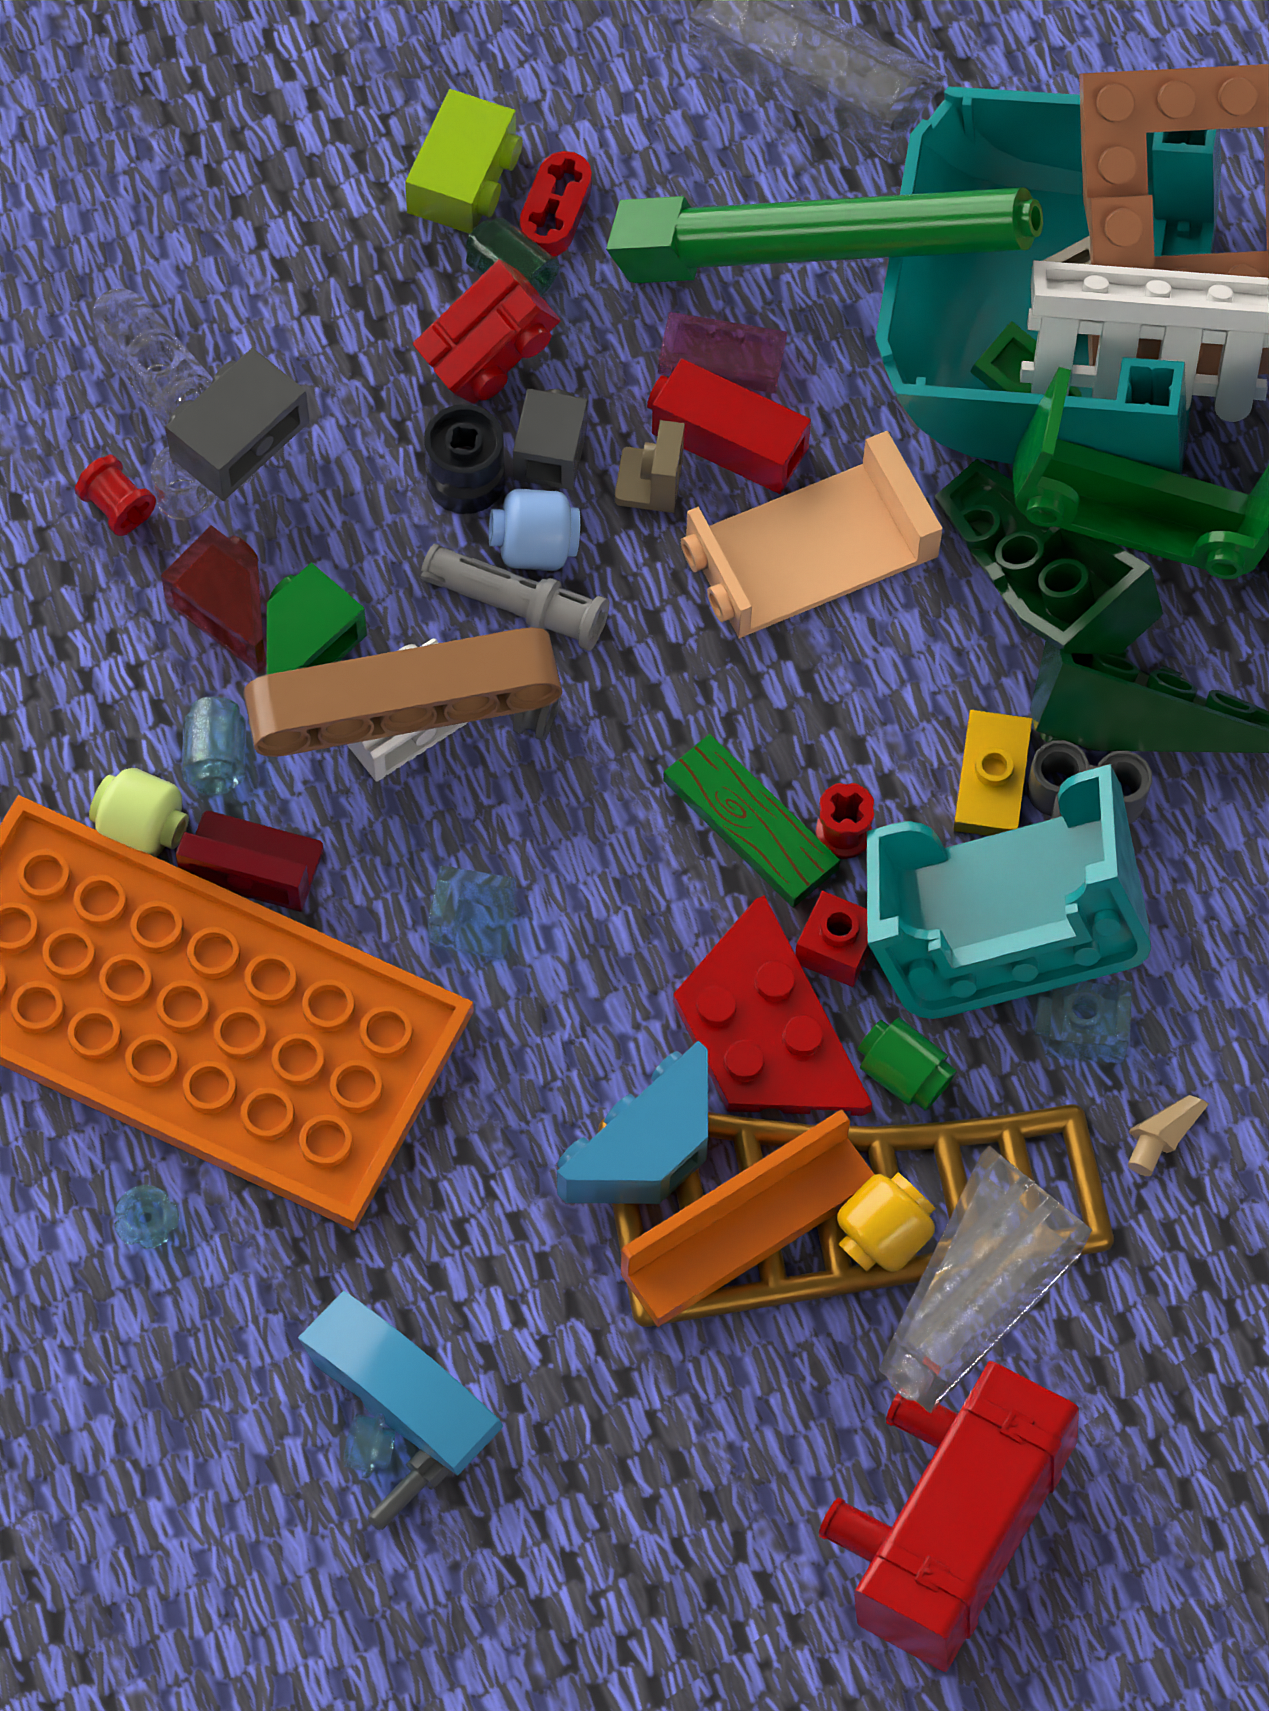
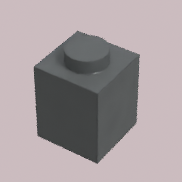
[513,388,588,490]

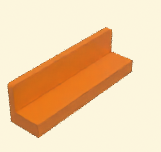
[621,1110,875,1327]

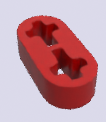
[519,151,592,258]

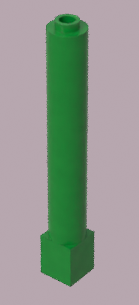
[606,187,1043,283]

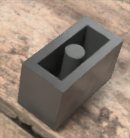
[165,347,310,502]

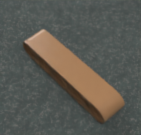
[243,627,563,757]

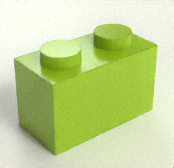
[405,89,523,235]

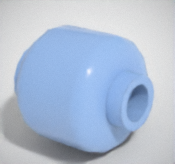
[488,489,580,571]

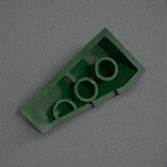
[934,459,1163,654]
[1030,641,1269,753]

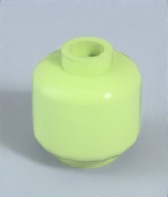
[89,768,189,857]

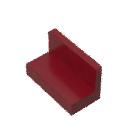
[176,811,324,912]

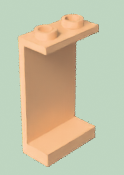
[681,430,943,638]

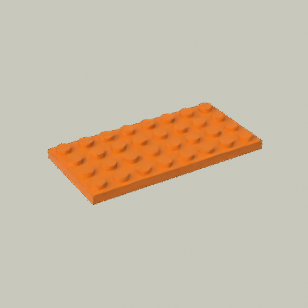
[0,795,474,1231]

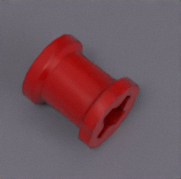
[74,454,156,536]
[815,783,875,859]

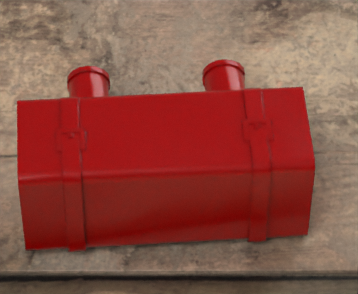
[819,1361,1079,1672]

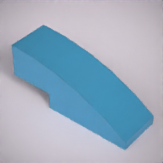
[298,1290,504,1475]

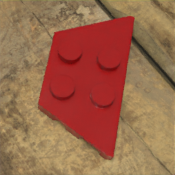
[673,895,872,1116]

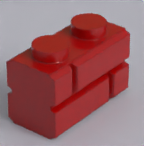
[413,259,560,404]

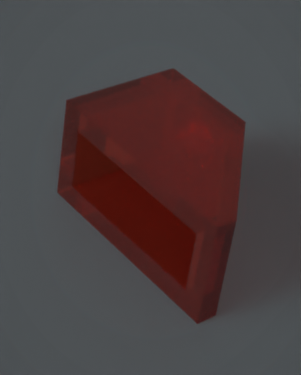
[161,525,266,673]

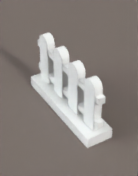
[1020,260,1269,422]

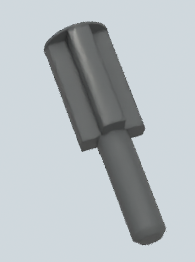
[368,1449,451,1530]

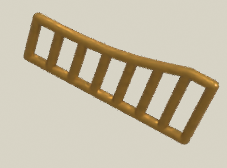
[598,1104,1114,1327]

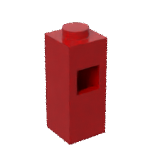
[647,358,811,495]

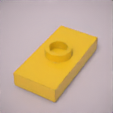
[953,710,1032,836]

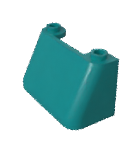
[867,764,1151,1019]

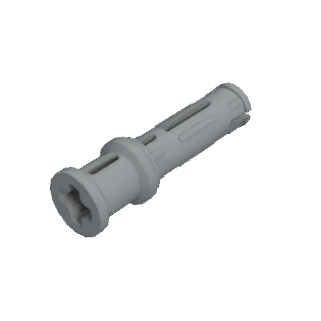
[420,543,610,651]

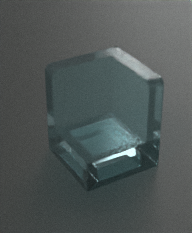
[427,865,517,959]

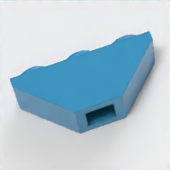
[557,1041,708,1204]

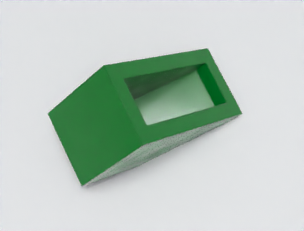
[267,562,367,675]

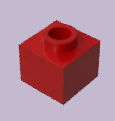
[795,890,871,987]

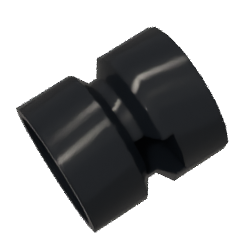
[424,404,505,514]

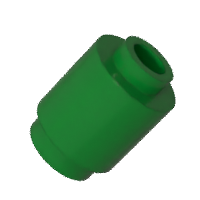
[857,1017,957,1111]

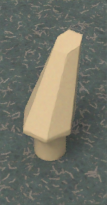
[1128,1095,1209,1176]

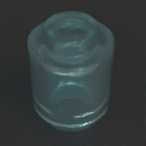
[182,697,246,795]

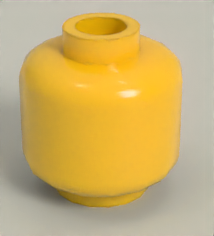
[837,1173,936,1272]

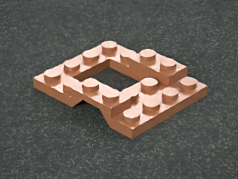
[1079,64,1269,375]

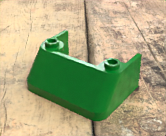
[1012,367,1269,579]

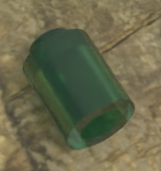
[465,217,559,297]

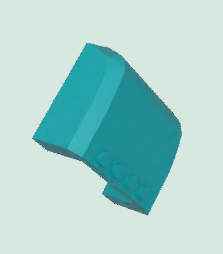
[875,86,1221,475]

